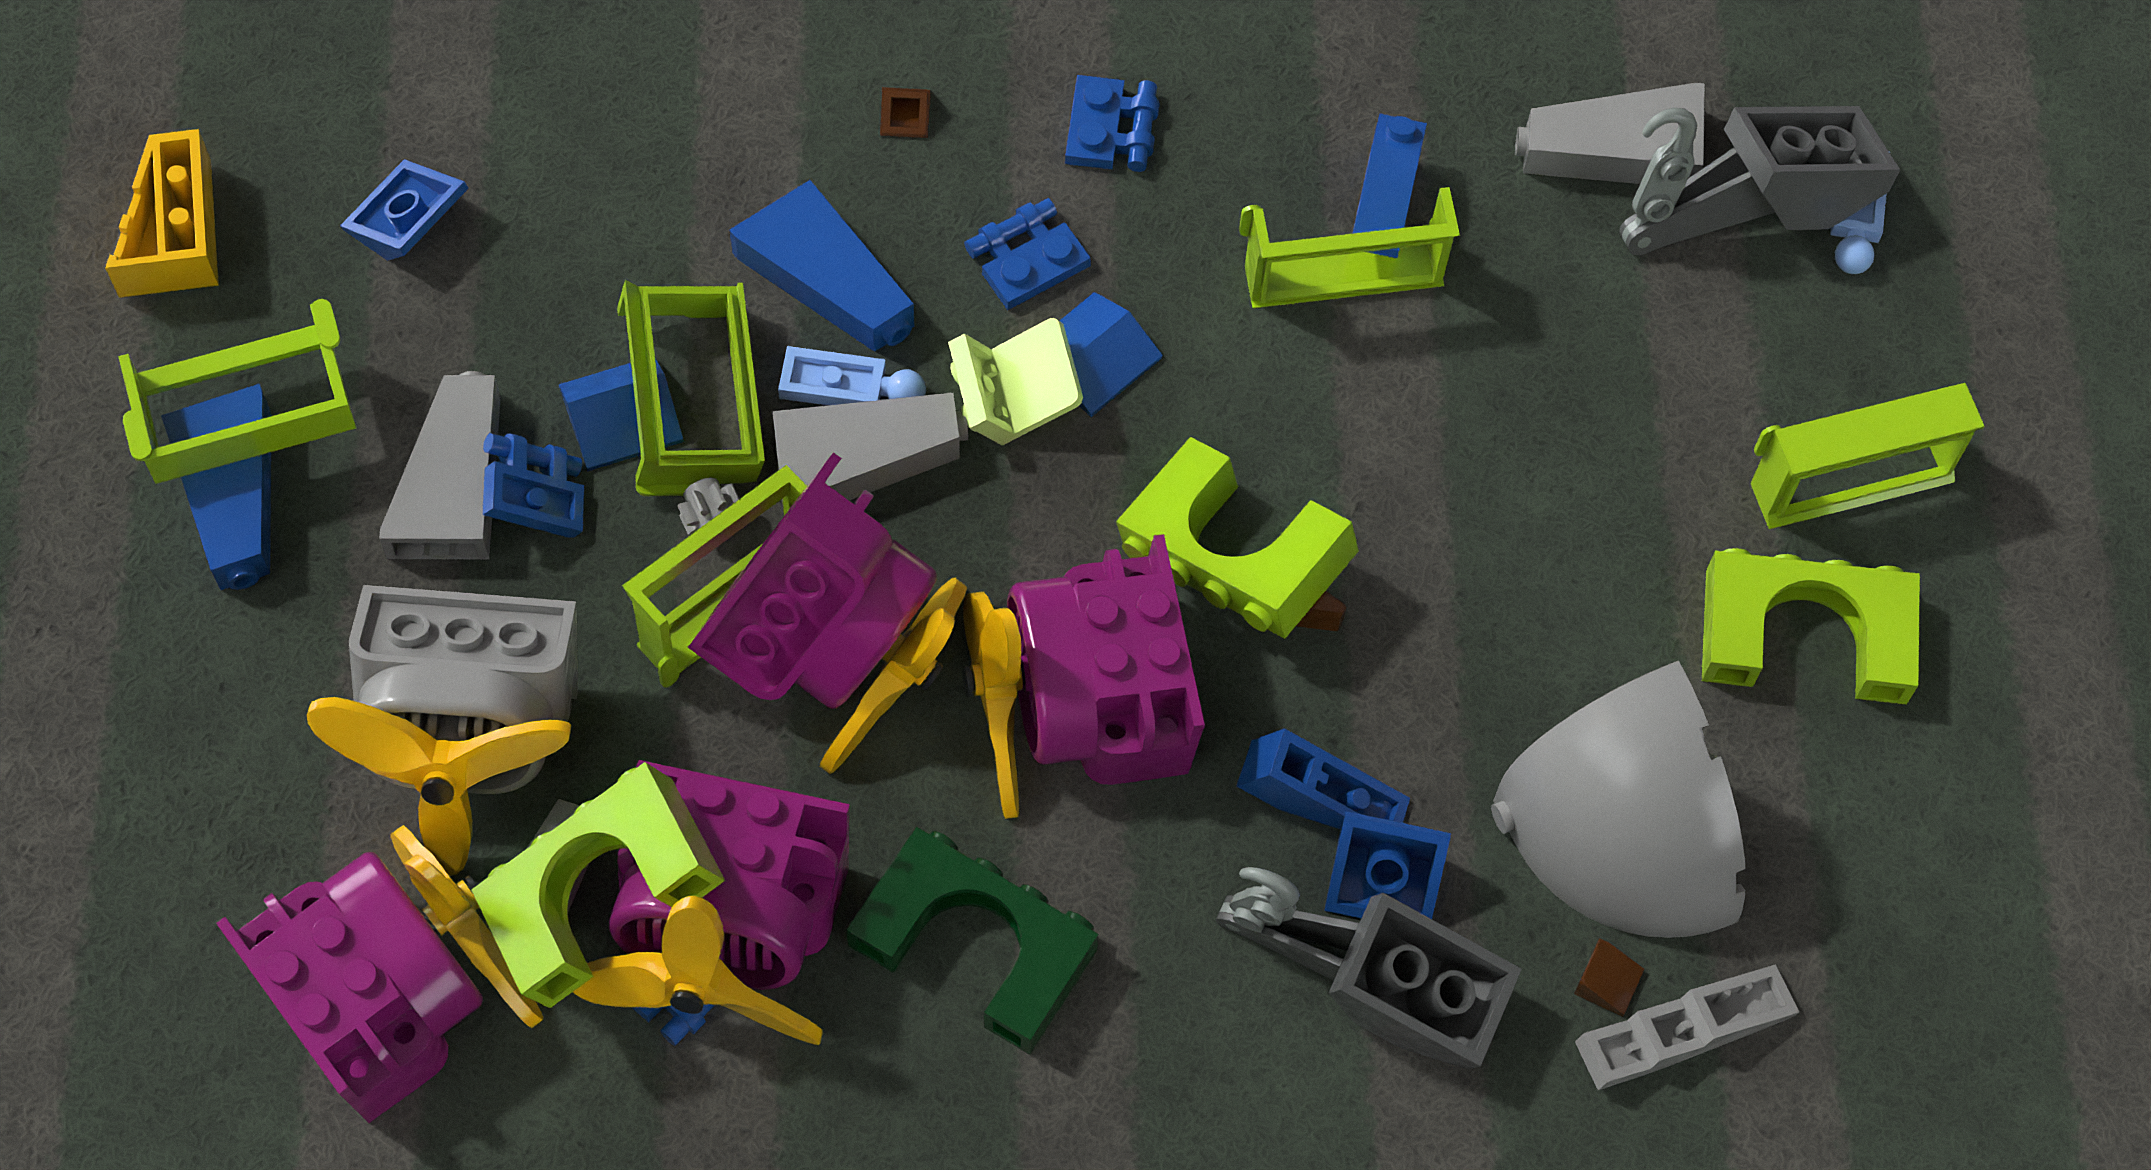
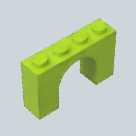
[1116,437,1359,639]
[1702,548,1920,705]
[472,762,725,1008]

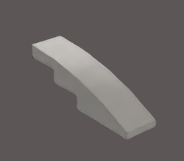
[1575,964,1799,1090]

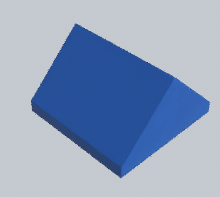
[559,358,684,471]
[1324,811,1451,919]

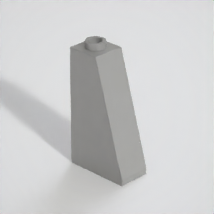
[1515,83,1705,184]
[379,371,501,559]
[773,393,968,513]

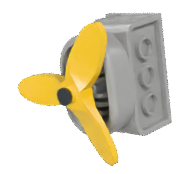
[307,585,578,875]

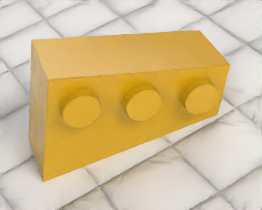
[105,129,218,298]

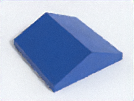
[340,159,468,261]
[1060,292,1163,417]

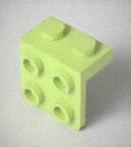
[948,318,1083,446]

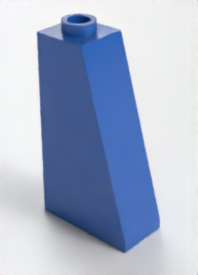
[729,180,914,352]
[161,383,271,590]

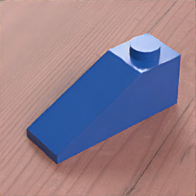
[1352,114,1427,258]
[1236,728,1410,829]

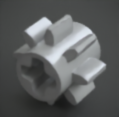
[678,478,740,536]

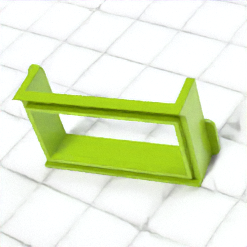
[1239,187,1460,308]
[617,280,765,496]
[118,299,356,484]
[1750,383,1985,529]
[622,465,807,688]

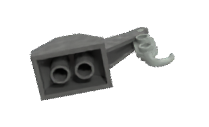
[1619,106,1900,255]
[1215,867,1522,1069]

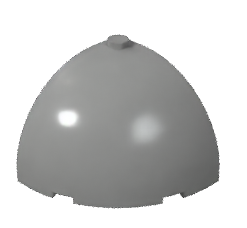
[1491,660,1745,938]

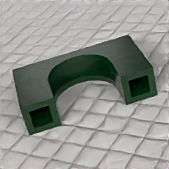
[846,827,1099,1055]

